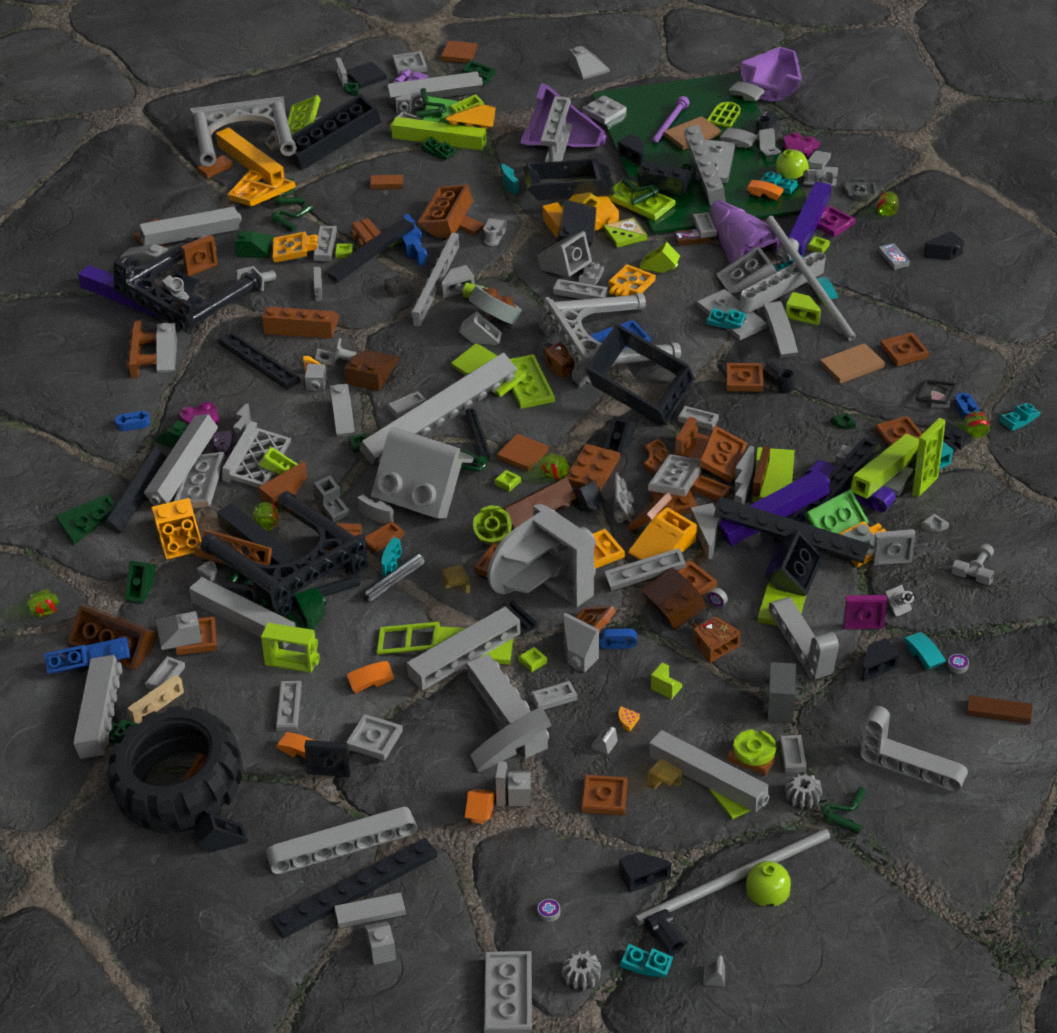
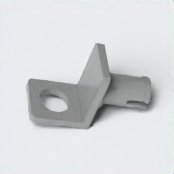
[757,128,781,156]
[236,266,276,292]
[315,338,356,366]
[878,585,914,617]

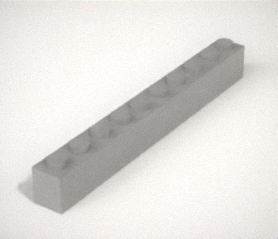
[359,353,517,466]

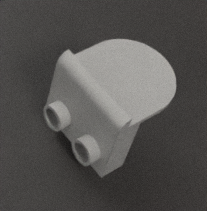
[371,427,474,518]
[487,504,596,607]

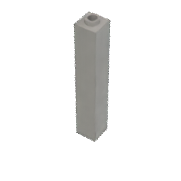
[387,71,483,105]
[139,207,241,246]
[144,414,218,506]
[189,577,295,649]
[649,730,769,813]

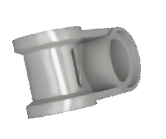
[483,218,506,246]

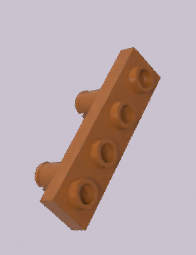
[126,321,157,379]

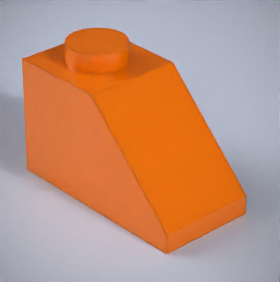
[465,789,496,824]

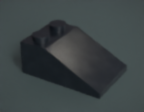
[556,200,596,249]

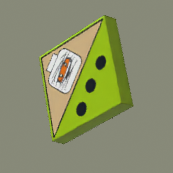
[604,217,647,247]

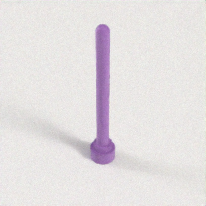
[652,96,690,143]

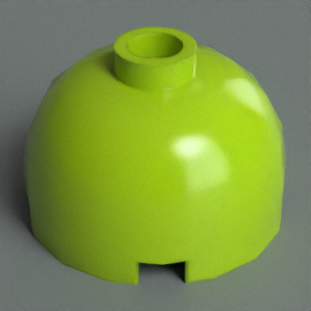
[776,149,809,180]
[473,505,512,545]
[746,861,791,907]

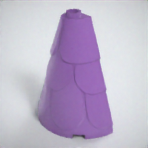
[741,47,802,101]
[520,83,607,147]
[710,200,781,264]

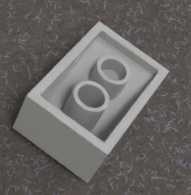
[716,246,777,294]

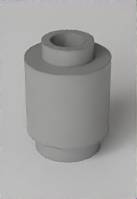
[775,238,799,263]

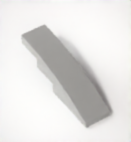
[763,301,798,358]
[734,446,754,505]
[470,706,552,772]

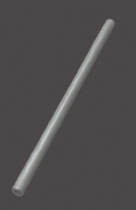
[766,216,856,341]
[634,829,830,926]

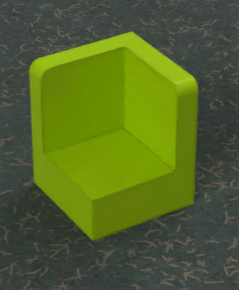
[651,662,682,699]

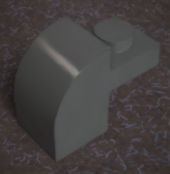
[313,475,349,522]

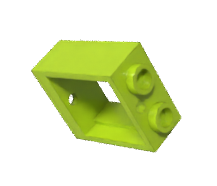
[261,622,320,673]

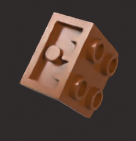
[675,416,709,459]

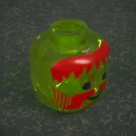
[877,191,899,216]
[964,411,990,438]
[540,453,569,480]
[253,502,278,531]
[28,589,59,618]

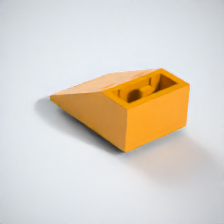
[445,104,496,129]
[152,498,202,560]
[628,507,697,560]

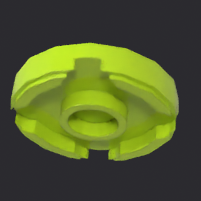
[733,729,776,766]

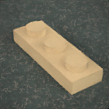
[128,675,184,723]

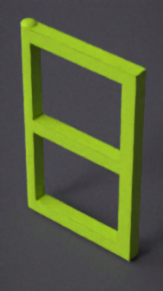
[377,622,440,655]

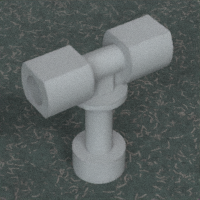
[161,275,189,300]
[952,543,994,585]

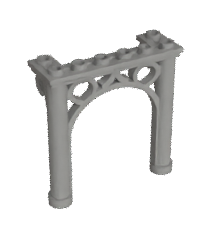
[190,96,296,167]
[539,293,681,387]

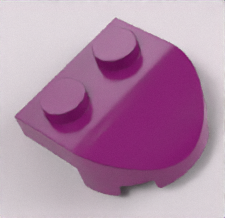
[782,132,820,157]
[177,402,219,424]

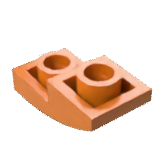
[746,180,784,201]
[347,661,395,693]
[276,732,313,759]

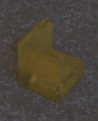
[443,564,470,594]
[648,759,682,789]

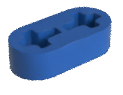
[955,393,979,421]
[115,411,150,431]
[599,629,637,649]

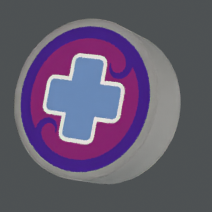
[707,588,728,608]
[948,654,969,674]
[538,899,561,922]

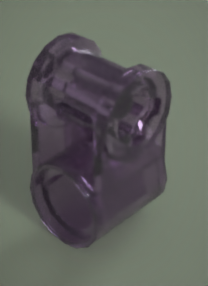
[213,430,233,462]

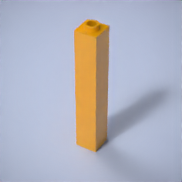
[216,127,284,186]

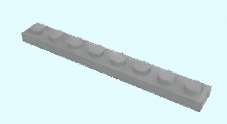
[411,233,459,327]

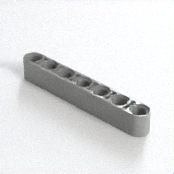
[739,252,826,312]
[265,807,417,874]

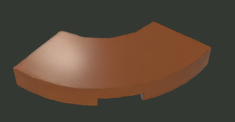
[643,438,668,476]

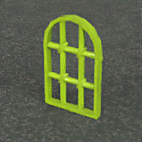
[707,102,741,128]

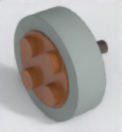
[469,285,522,324]

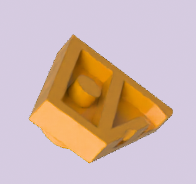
[593,529,625,569]

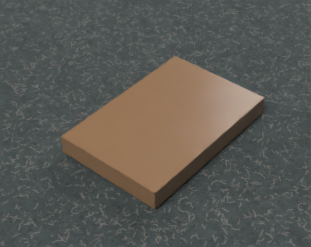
[664,116,721,150]
[820,343,885,384]

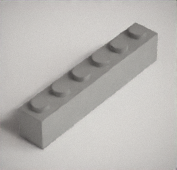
[683,125,726,206]
[407,607,520,691]
[467,654,549,758]
[73,655,122,759]

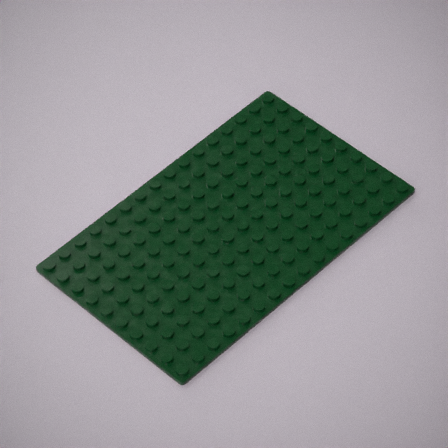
[592,73,807,234]

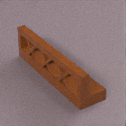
[194,529,272,565]

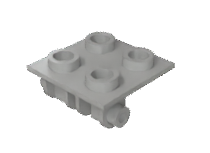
[803,166,838,187]
[614,472,634,523]

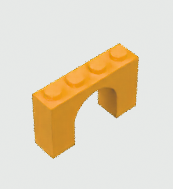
[543,196,619,238]

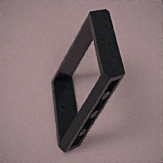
[523,159,615,201]
[585,324,695,425]

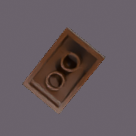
[345,350,399,391]
[641,567,707,630]

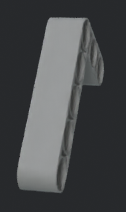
[769,597,839,680]
[861,706,968,792]

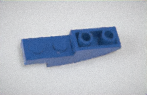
[402,214,427,266]
[44,637,130,674]

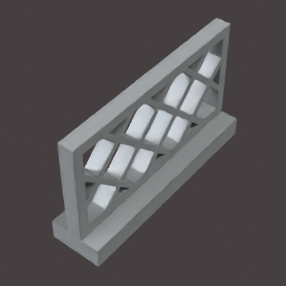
[222,421,291,488]

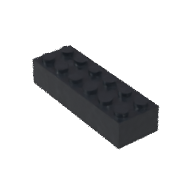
[289,94,381,170]

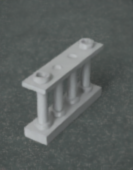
[541,96,573,162]

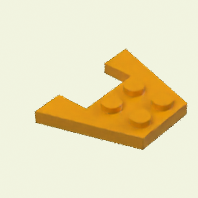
[228,169,296,206]

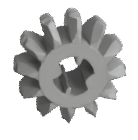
[785,772,822,810]
[562,950,601,991]

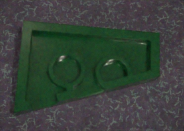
[56,494,116,545]

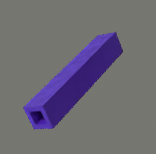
[788,181,831,256]
[78,265,160,318]
[719,469,830,546]

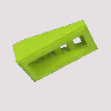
[450,94,484,113]
[258,446,298,474]

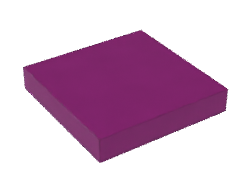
[816,206,856,237]
[843,595,887,629]

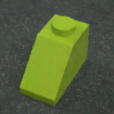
[639,242,680,273]
[786,292,821,325]

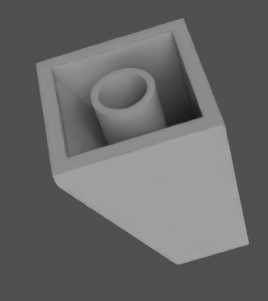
[537,231,592,277]

